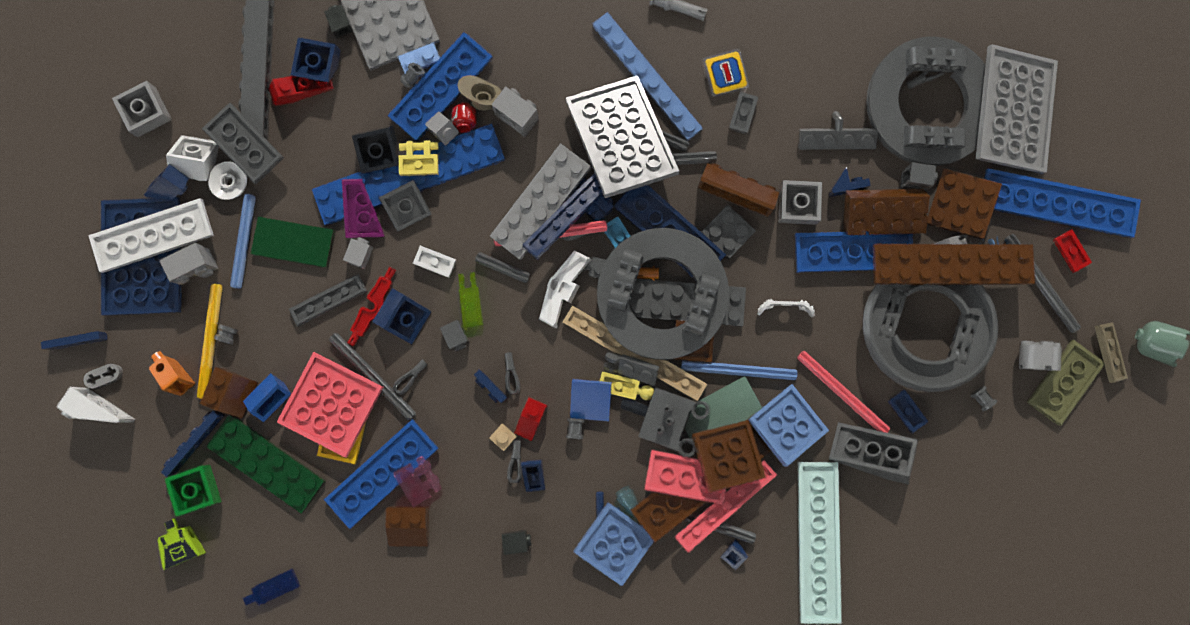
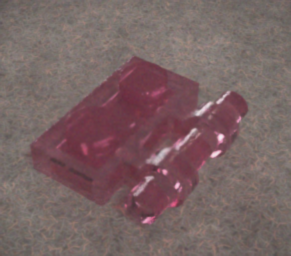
[393,456,442,507]

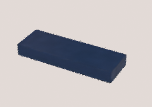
[41,331,108,350]

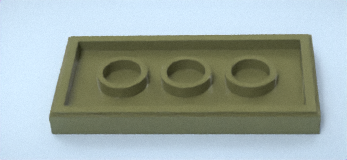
[1027,340,1104,426]

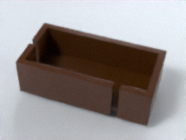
[843,189,930,235]

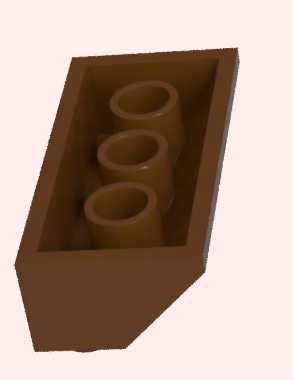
[697,163,779,217]

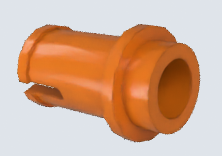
[637,266,659,281]

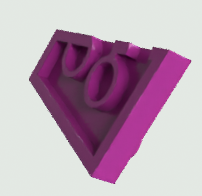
[342,179,385,238]

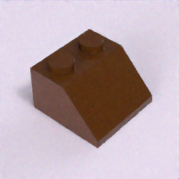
[200,367,258,418]
[385,506,429,547]

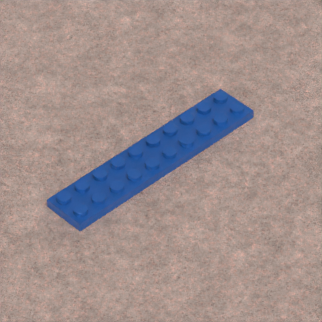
[312,123,505,226]

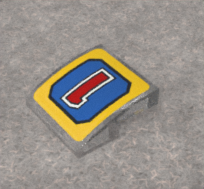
[702,49,749,97]

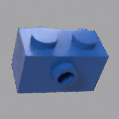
[243,373,291,422]

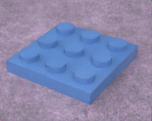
[748,384,829,467]
[573,502,654,586]

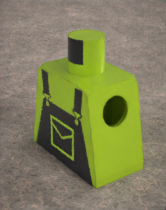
[158,518,206,570]

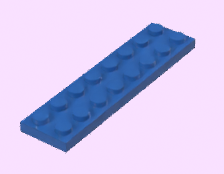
[984,168,1141,238]

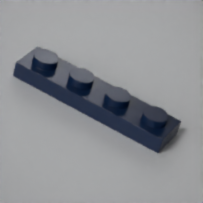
[161,411,225,477]

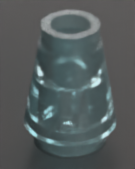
[615,486,638,517]

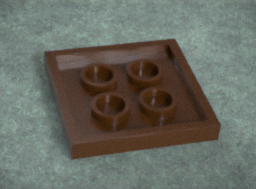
[927,169,1002,240]
[692,420,766,493]

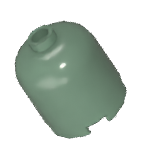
[1135,321,1190,367]

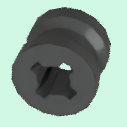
[214,324,238,345]

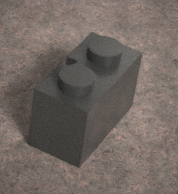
[900,163,938,191]

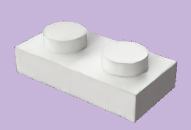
[413,246,457,278]

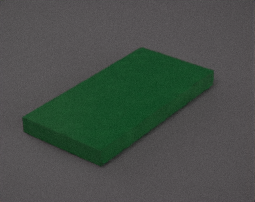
[250,217,335,268]

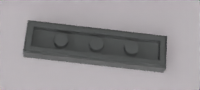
[289,274,368,327]

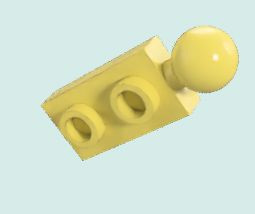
[600,372,654,401]

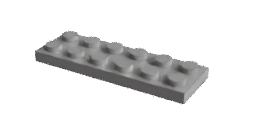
[490,143,592,260]

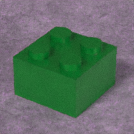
[164,465,222,517]

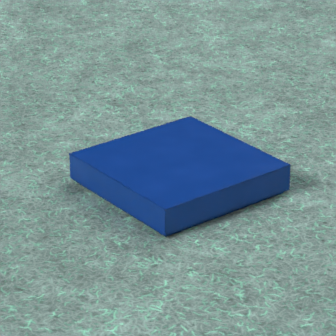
[570,379,612,421]

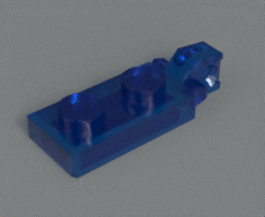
[242,568,300,606]

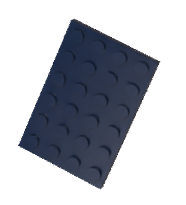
[101,197,181,316]

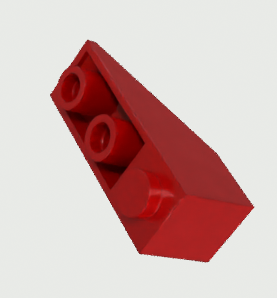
[268,76,333,106]

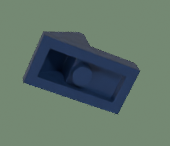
[828,168,871,197]

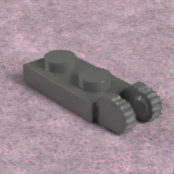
[603,352,659,386]

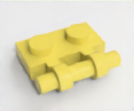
[399,141,439,176]

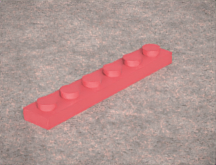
[675,460,777,553]

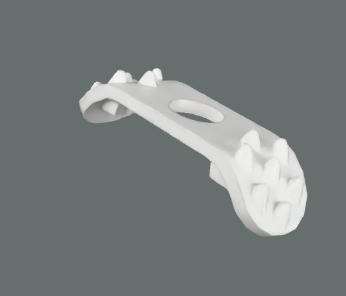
[757,299,815,318]

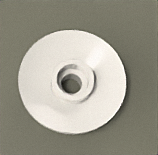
[208,162,247,200]

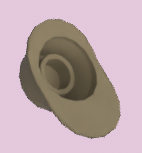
[457,75,501,111]

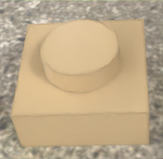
[489,423,517,451]

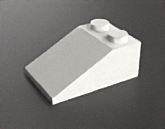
[57,387,135,423]

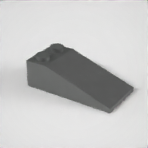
[829,422,918,485]

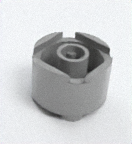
[1019,341,1062,371]

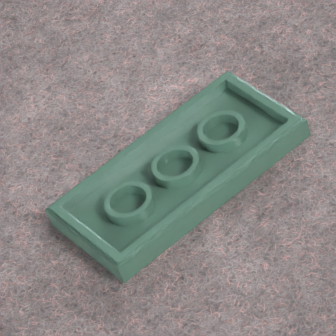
[685,376,762,439]

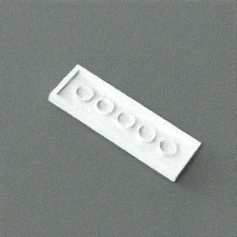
[88,198,214,273]

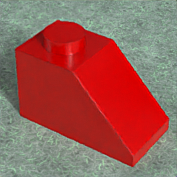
[514,397,548,441]

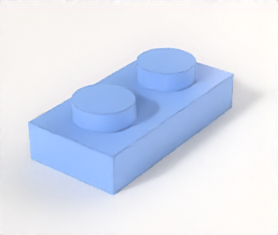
[398,43,440,73]

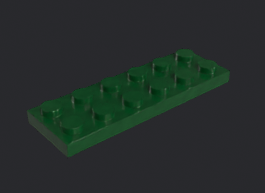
[206,415,326,514]

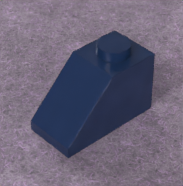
[144,164,189,200]

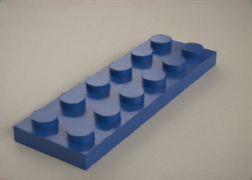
[387,32,493,142]
[795,231,913,273]
[324,419,439,529]

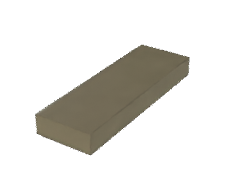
[1094,322,1128,383]

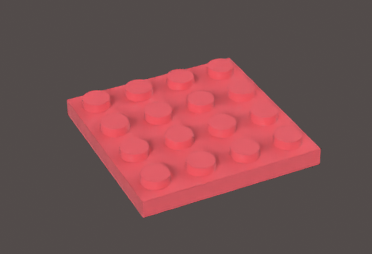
[277,352,383,458]

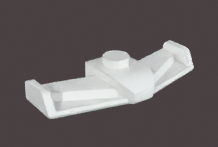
[539,250,592,329]

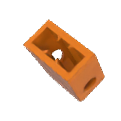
[149,351,196,396]

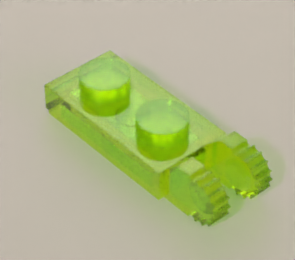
[458,272,483,328]

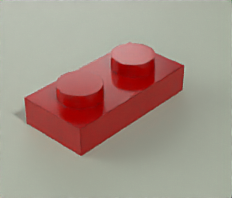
[1053,229,1092,273]

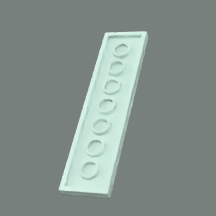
[797,462,841,624]

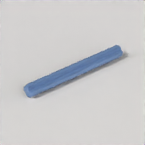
[230,194,256,289]

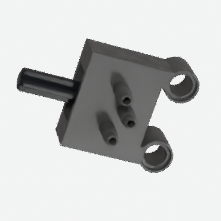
[621,388,711,457]

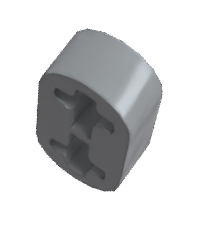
[83,364,123,389]

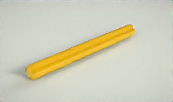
[197,284,223,399]

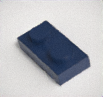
[474,369,508,403]
[888,390,929,433]

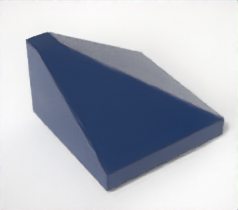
[721,539,748,570]

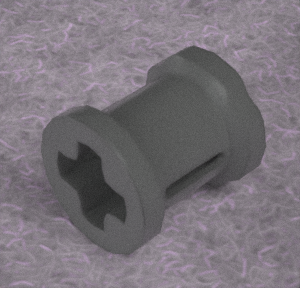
[400,63,424,88]
[970,386,997,412]
[566,418,585,439]

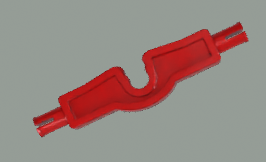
[347,267,397,346]

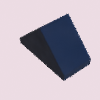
[521,459,546,492]

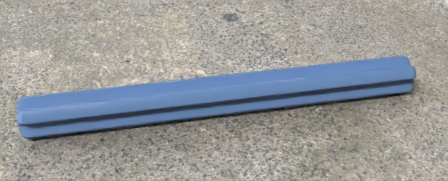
[681,360,797,380]

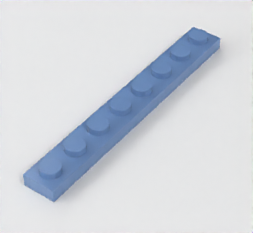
[593,12,703,141]

